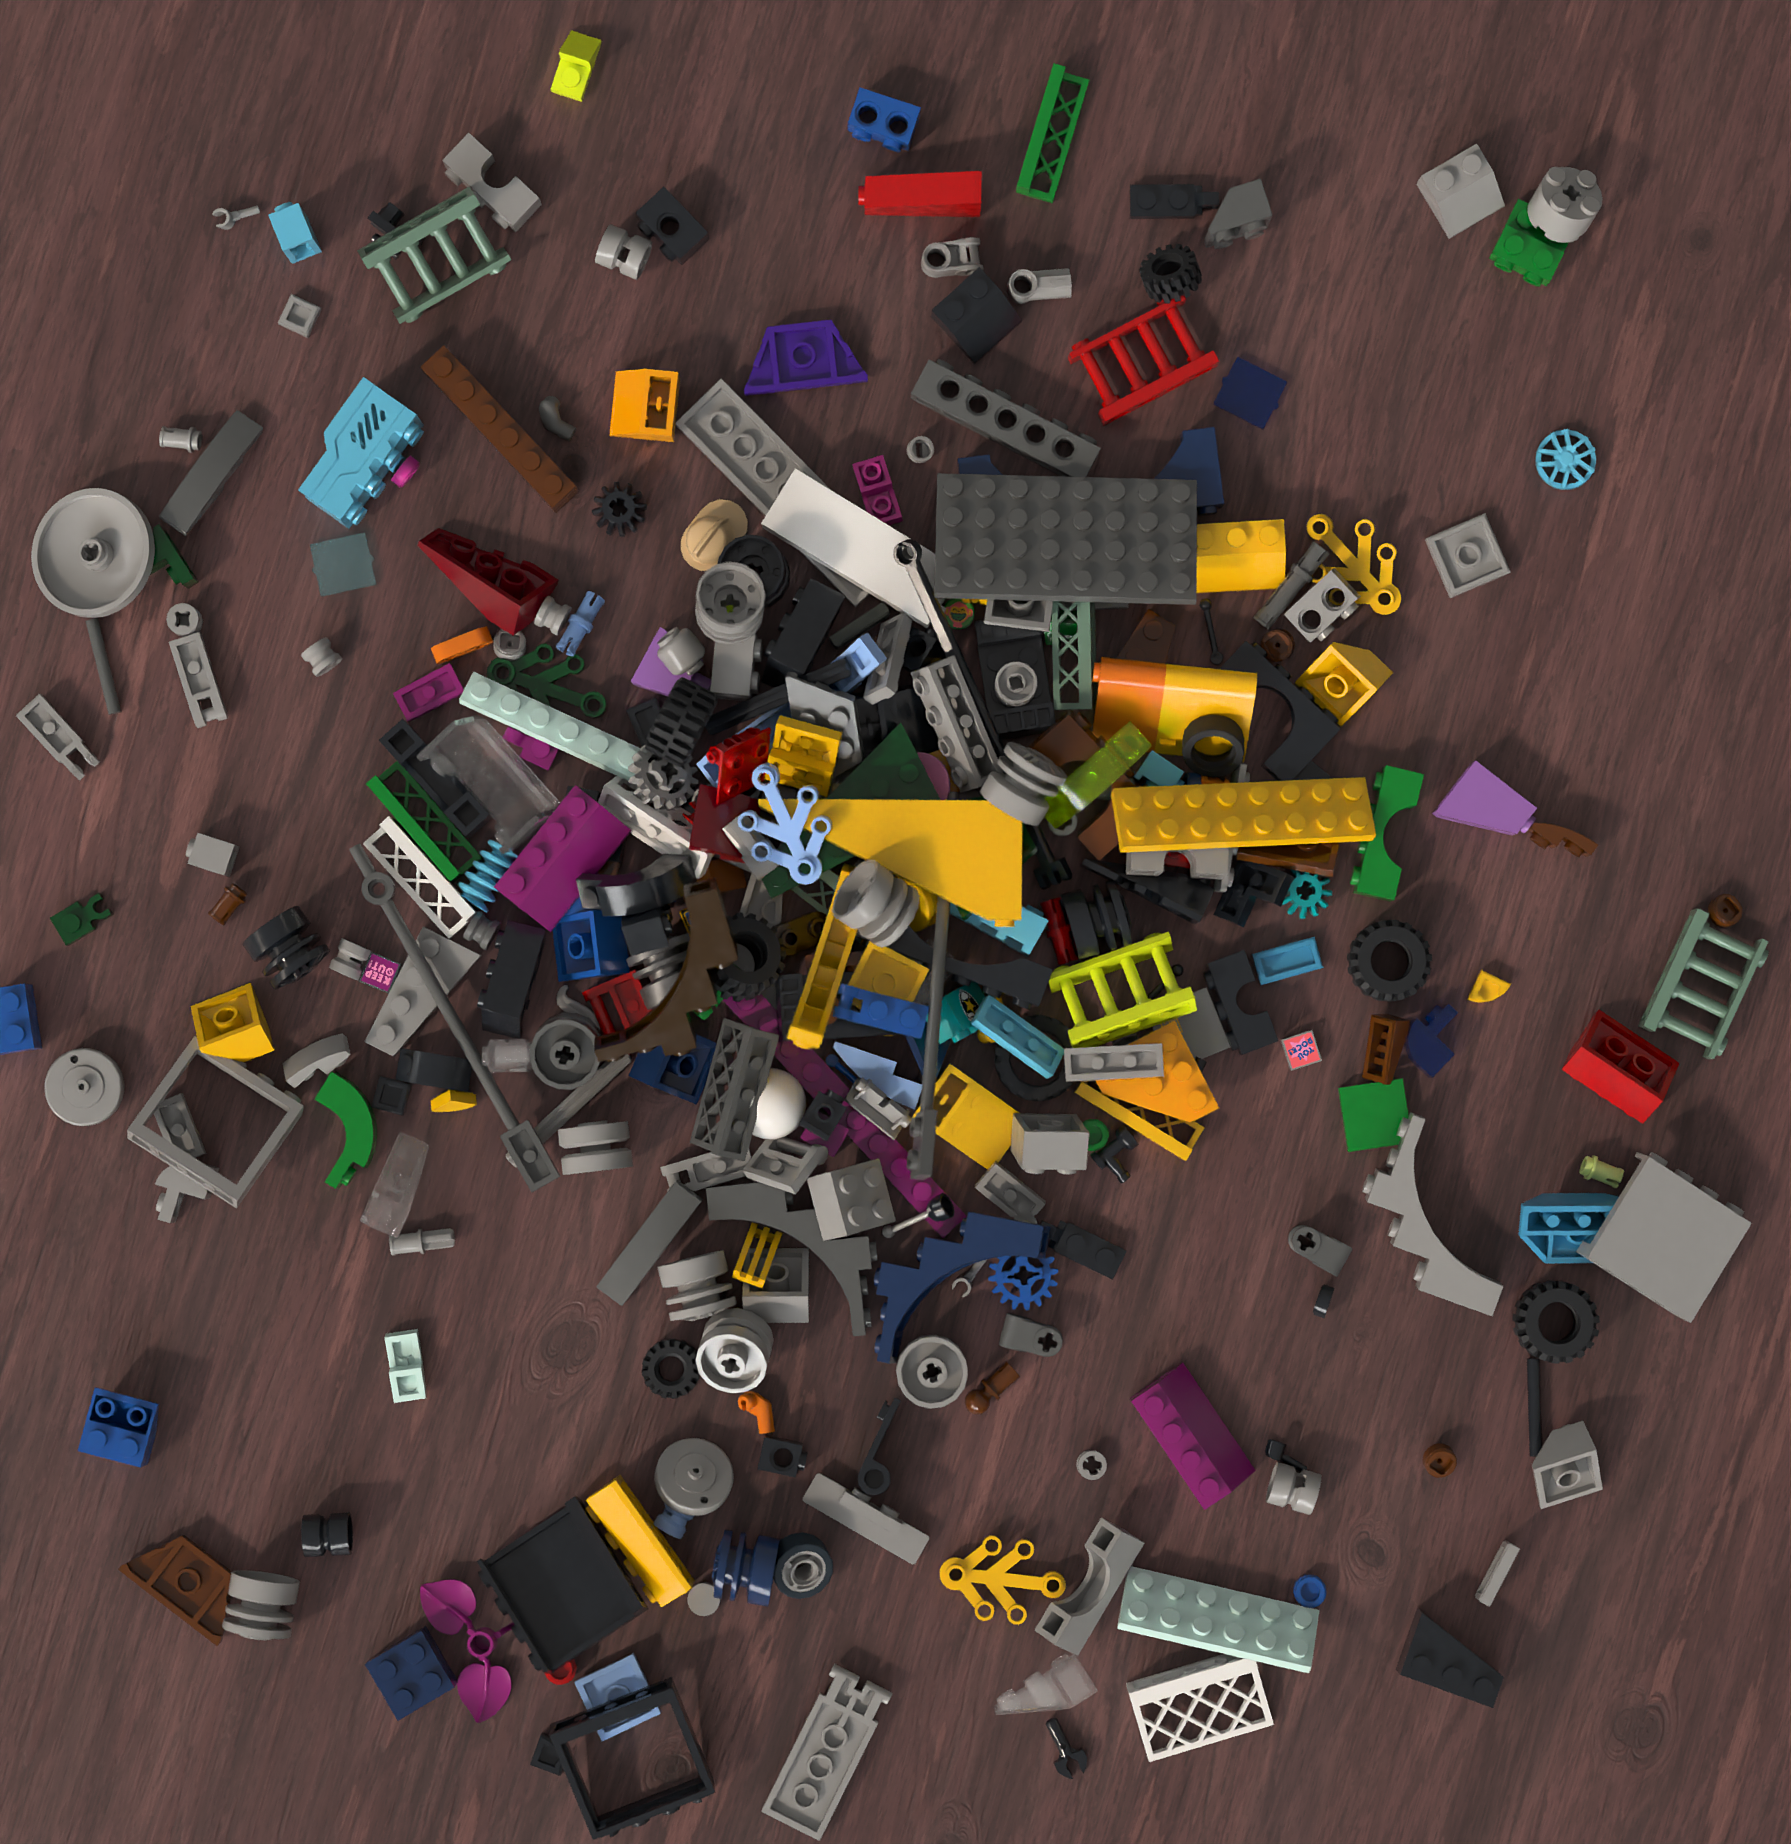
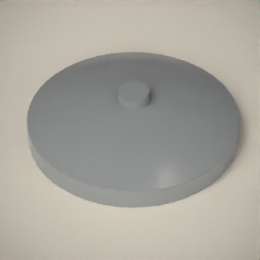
[31,488,155,618]

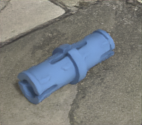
[556,591,605,657]

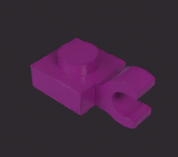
[502,727,559,771]

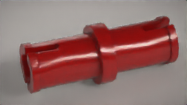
[1040,897,1078,965]

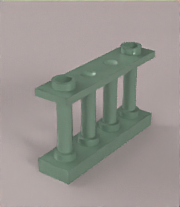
[357,187,511,324]
[1638,908,1769,1059]

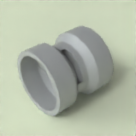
[328,938,371,980]

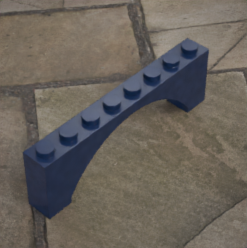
[957,427,1224,516]

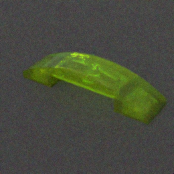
[1043,721,1152,829]

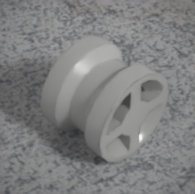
[534,596,572,636]
[166,603,203,637]
[301,637,342,677]

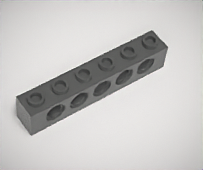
[911,359,1101,477]

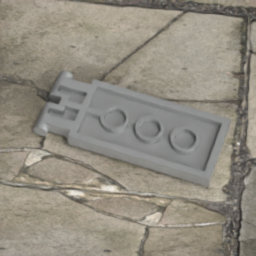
[761,1663,893,1841]

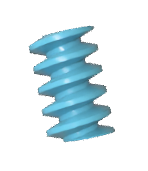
[457,839,518,913]

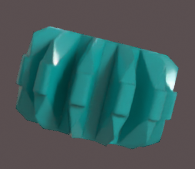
[1282,869,1332,919]

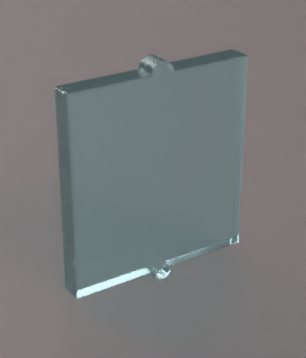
[310,533,377,597]

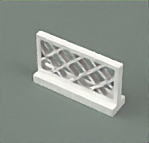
[1126,1654,1274,1762]

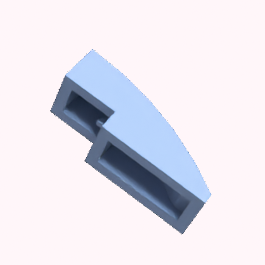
[833,1041,922,1109]

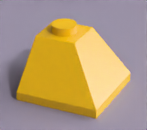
[1294,642,1393,727]
[191,983,274,1062]

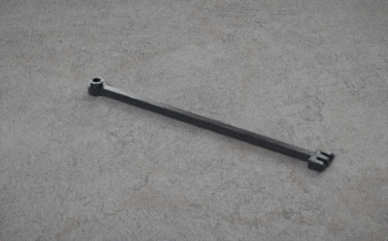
[893,539,1072,890]

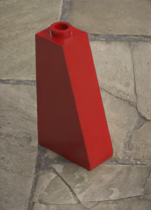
[858,171,982,217]

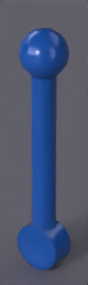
[826,1054,857,1084]

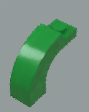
[314,1072,377,1189]

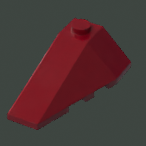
[418,528,559,636]

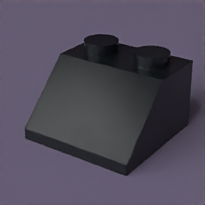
[931,267,1022,364]

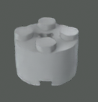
[1527,167,1602,243]

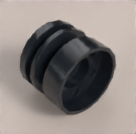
[718,535,791,608]
[1060,880,1132,960]
[242,905,330,990]

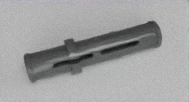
[1253,541,1329,630]

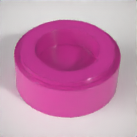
[391,456,420,488]

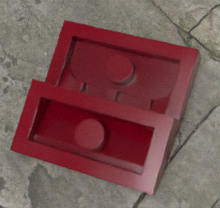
[689,784,760,863]

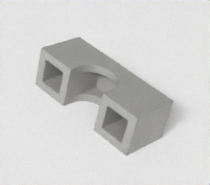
[442,133,542,232]
[1126,848,1229,880]

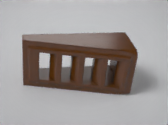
[1362,1014,1410,1085]

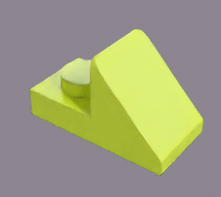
[551,30,602,102]

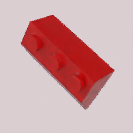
[1562,1009,1680,1124]

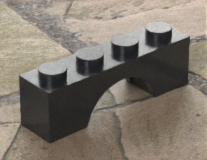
[379,719,493,839]

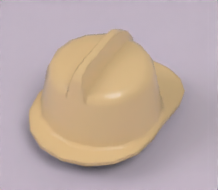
[681,500,748,571]

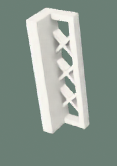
[598,776,715,879]
[363,816,477,939]

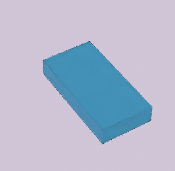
[1251,937,1323,985]

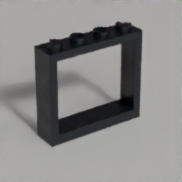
[550,1677,715,1840]

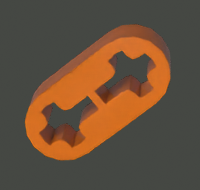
[431,626,493,664]

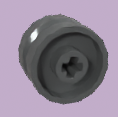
[530,1012,602,1090]

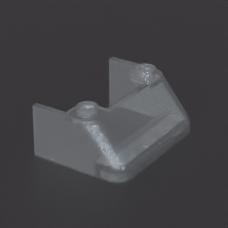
[416,715,560,854]

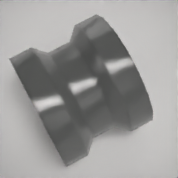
[463,910,502,950]

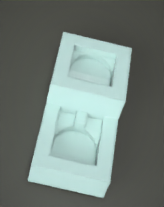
[385,1329,427,1403]

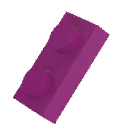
[393,663,464,722]

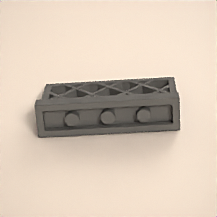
[690,1018,779,1162]

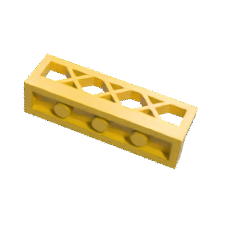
[1074,1081,1205,1161]

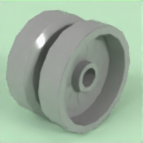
[558,1120,633,1175]
[696,1308,774,1393]
[896,1334,968,1409]

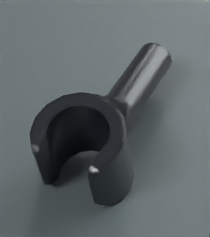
[1265,1439,1307,1472]

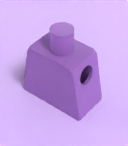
[631,627,711,697]

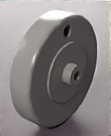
[44,1048,125,1126]
[654,1438,734,1516]

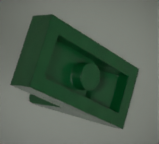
[150,524,199,589]

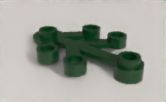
[487,644,607,718]

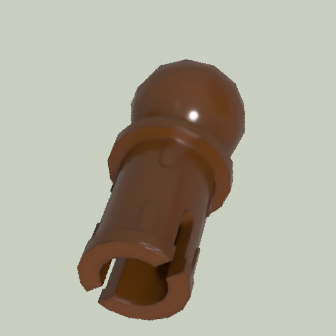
[964,1361,1020,1415]

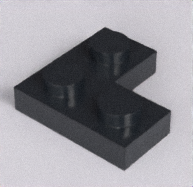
[1213,860,1294,927]

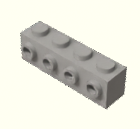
[911,655,1004,792]

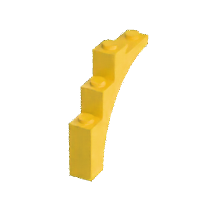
[787,863,858,1049]

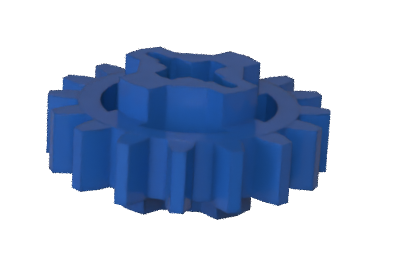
[988,1256,1058,1310]

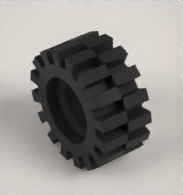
[1139,244,1202,303]
[642,1339,700,1399]

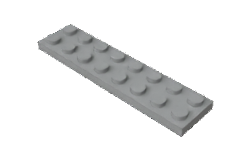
[675,379,869,608]

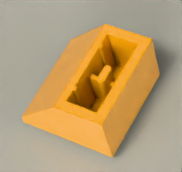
[609,369,680,442]

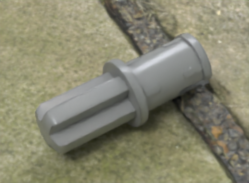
[389,1228,455,1256]

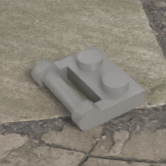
[742,1136,828,1194]

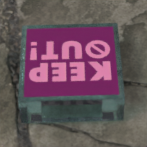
[359,952,402,994]

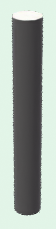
[85,618,121,715]

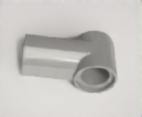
[1006,268,1072,304]
[722,814,779,880]

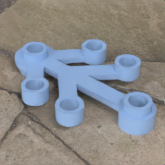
[738,763,832,884]

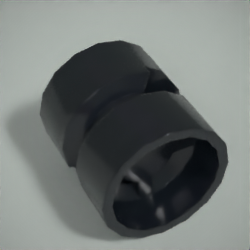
[301,1512,353,1557]

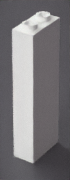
[761,468,946,628]

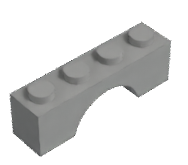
[1035,1518,1144,1656]

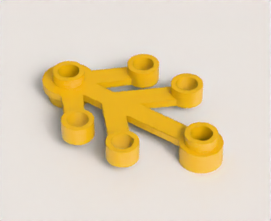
[1307,514,1401,615]
[939,1535,1066,1625]

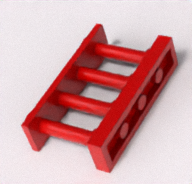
[1068,295,1220,426]

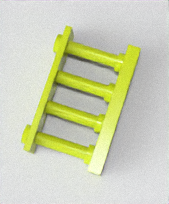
[1048,931,1197,1048]

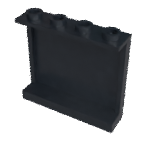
[477,1496,649,1674]

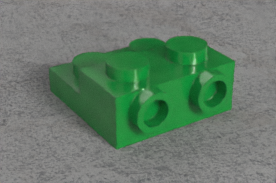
[1489,199,1568,286]

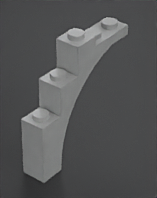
[1362,1112,1503,1316]

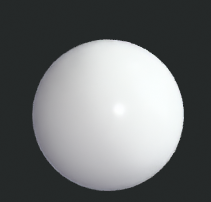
[750,1068,806,1139]

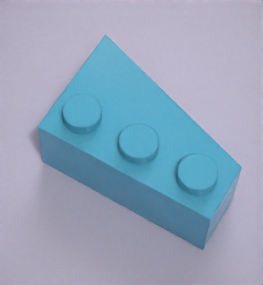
[950,902,1049,957]

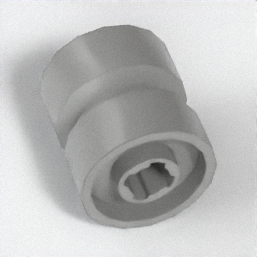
[595,224,653,280]
[994,662,1037,708]
[1266,1462,1321,1515]

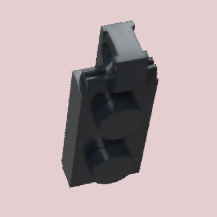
[1130,184,1219,219]
[1039,1220,1127,1280]

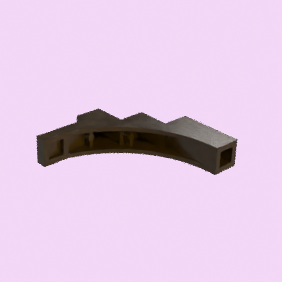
[594,877,738,1062]

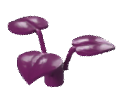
[420,1579,515,1723]

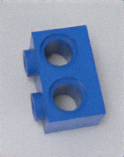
[848,87,921,152]

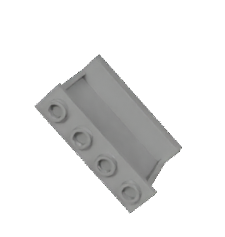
[1576,1152,1752,1323]

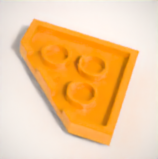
[1096,1021,1220,1123]

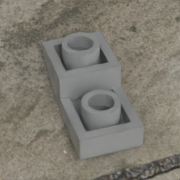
[282,1033,351,1088]

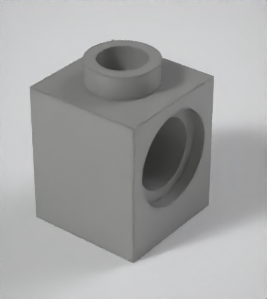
[186,833,240,877]

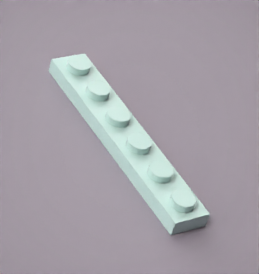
[459,672,640,781]

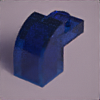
[1404,1004,1458,1078]

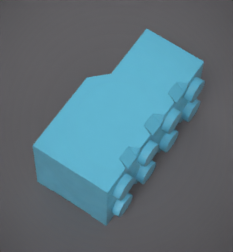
[298,377,424,529]

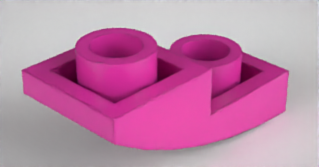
[852,455,903,525]

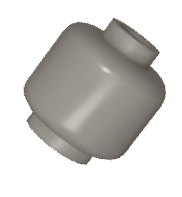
[657,627,705,676]

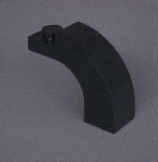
[576,854,697,916]

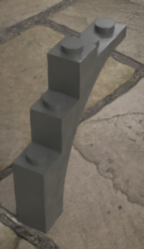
[706,1182,878,1337]

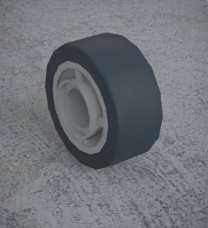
[773,1532,833,1599]

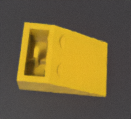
[912,1063,1019,1170]

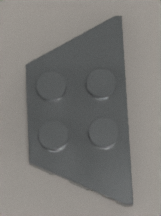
[785,672,865,792]

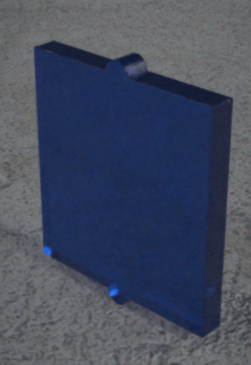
[1213,357,1287,430]

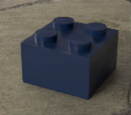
[365,1626,458,1721]

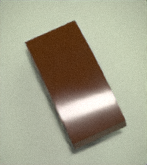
[1527,823,1598,858]

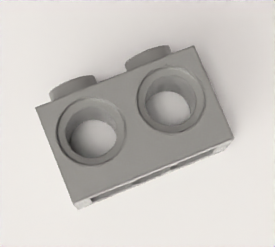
[1284,568,1361,643]

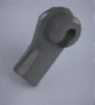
[539,396,576,442]

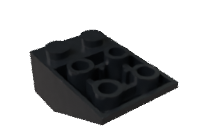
[851,684,939,764]

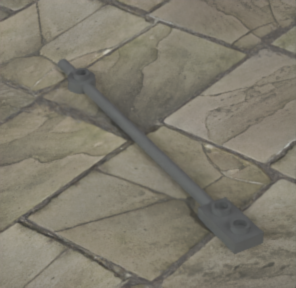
[907,791,959,1180]
[349,844,561,1193]

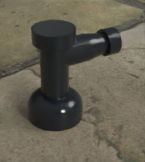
[1090,1125,1139,1183]

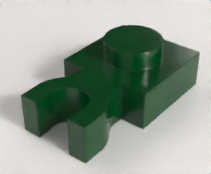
[50,893,114,946]

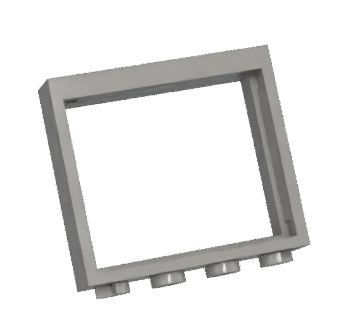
[127,1036,304,1208]

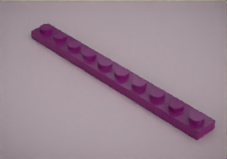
[722,994,966,1238]

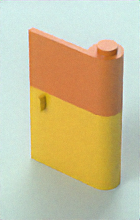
[1092,657,1257,763]

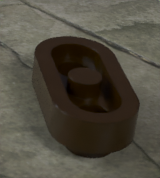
[775,912,827,955]

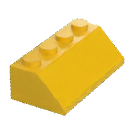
[1197,519,1286,593]
[586,1475,695,1607]

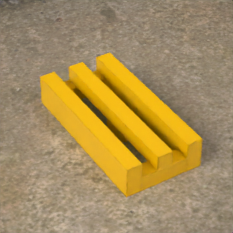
[732,1222,782,1288]

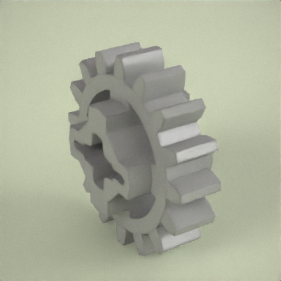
[628,745,698,811]

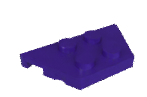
[744,320,868,396]

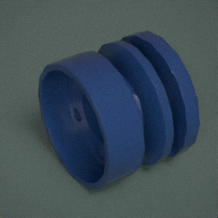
[712,1529,780,1607]

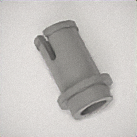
[159,426,202,453]

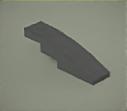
[159,410,263,536]
[596,1180,703,1306]

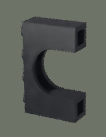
[1220,641,1340,781]

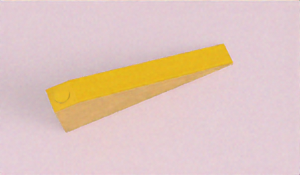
[758,799,1022,927]

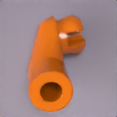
[738,1391,775,1434]

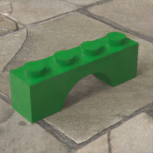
[1350,765,1424,902]

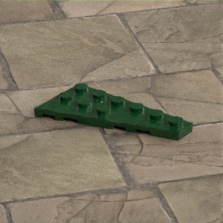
[762,723,941,899]

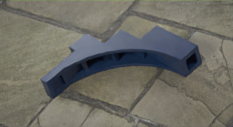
[874,1212,1051,1364]

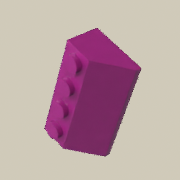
[494,785,632,932]
[1129,1362,1256,1510]

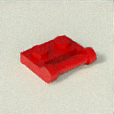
[582,970,651,1035]

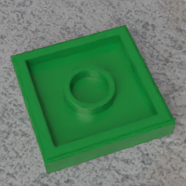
[1338,1078,1409,1152]

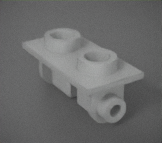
[844,1077,912,1140]

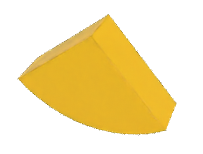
[1467,970,1511,1003]
[431,1089,477,1112]

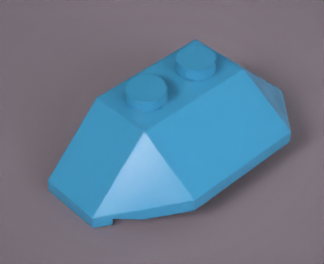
[1518,1193,1619,1264]

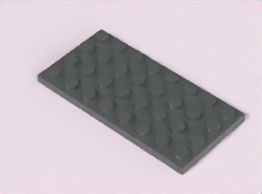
[934,473,1197,605]

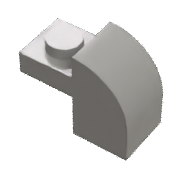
[155,1163,219,1223]

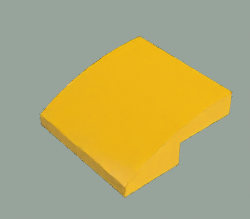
[765,715,843,797]

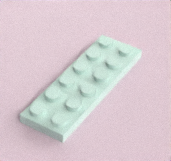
[1117,1566,1319,1673]

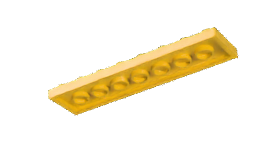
[1111,777,1376,853]

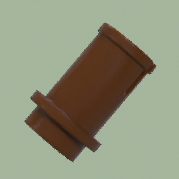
[208,883,248,925]

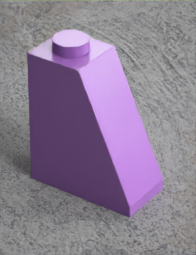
[1432,760,1537,836]

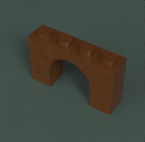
[1028,709,1149,860]

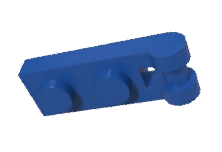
[832,984,929,1039]

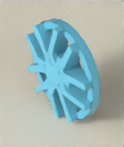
[1535,429,1596,490]

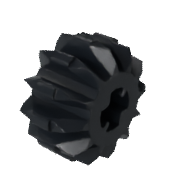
[592,482,647,537]

